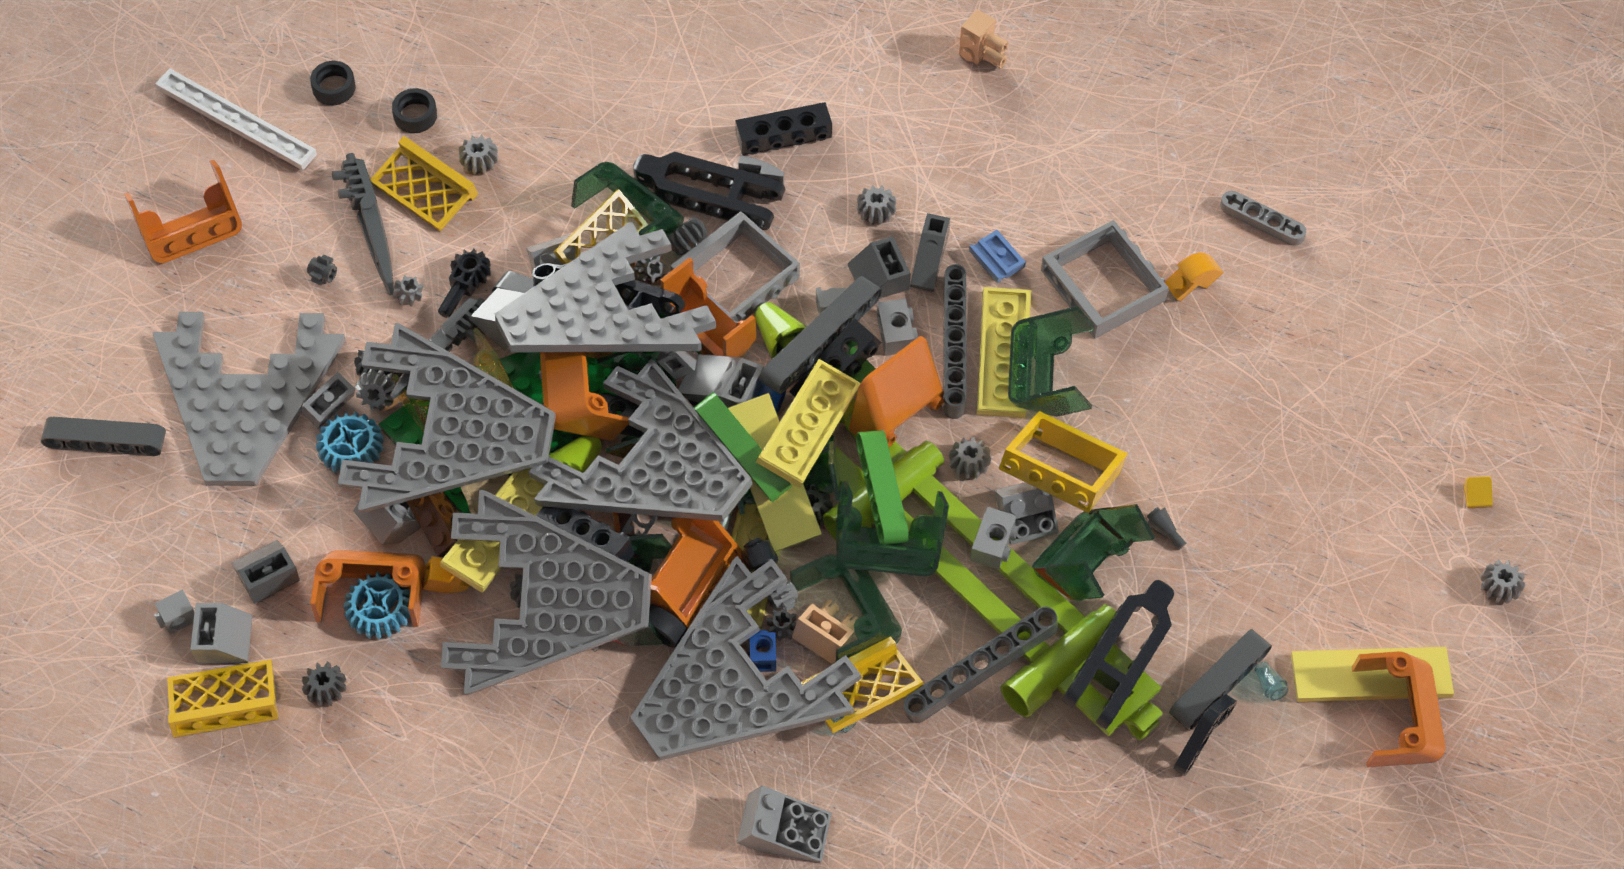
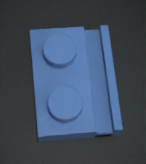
[969,230,1026,284]

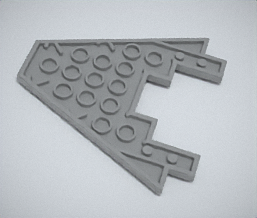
[494,222,716,352]
[153,312,345,486]
[338,323,556,513]
[529,359,752,521]
[441,490,652,694]
[630,556,862,760]

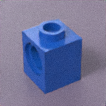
[749,630,776,672]

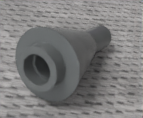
[1146,507,1187,550]

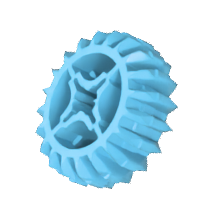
[316,411,384,473]
[343,571,411,640]

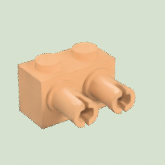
[959,9,1009,69]
[792,599,860,664]

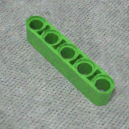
[694,392,792,503]
[856,430,909,545]

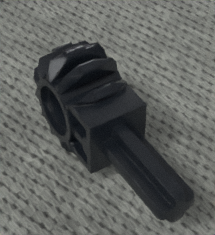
[438,248,491,318]

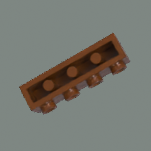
[407,491,458,557]

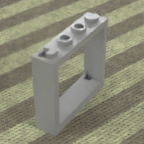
[670,212,800,323]
[1041,220,1169,339]

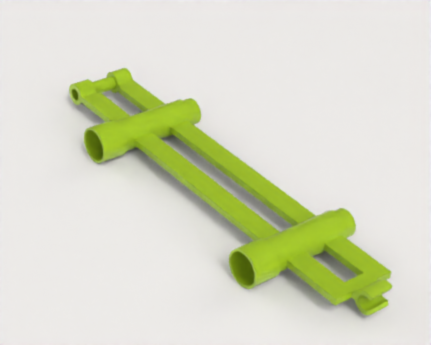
[816,398,1162,740]

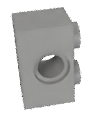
[877,298,918,356]
[301,372,355,429]
[970,507,1019,570]

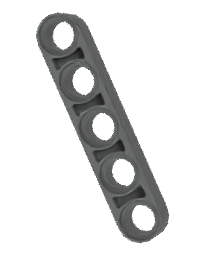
[41,417,166,456]
[1169,629,1272,730]

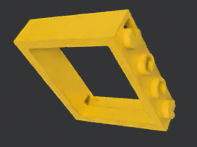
[999,411,1128,513]

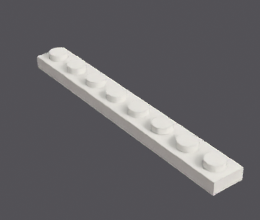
[155,69,317,171]

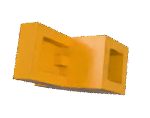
[1165,252,1224,301]
[423,556,470,593]

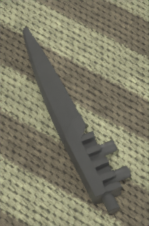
[332,153,394,296]
[390,298,485,399]

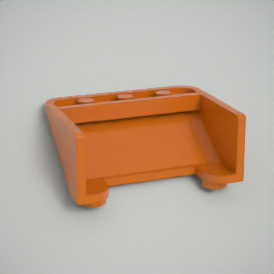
[849,336,944,447]
[650,517,744,630]

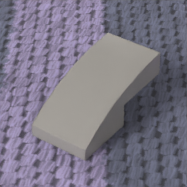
[738,155,784,185]

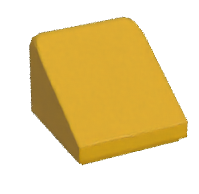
[1463,476,1493,508]

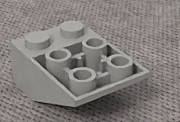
[678,354,764,408]
[737,786,832,863]

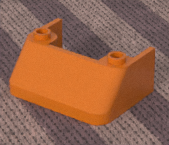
[124,159,242,263]
[660,257,756,358]
[540,352,630,441]
[310,550,426,627]
[1352,651,1446,767]

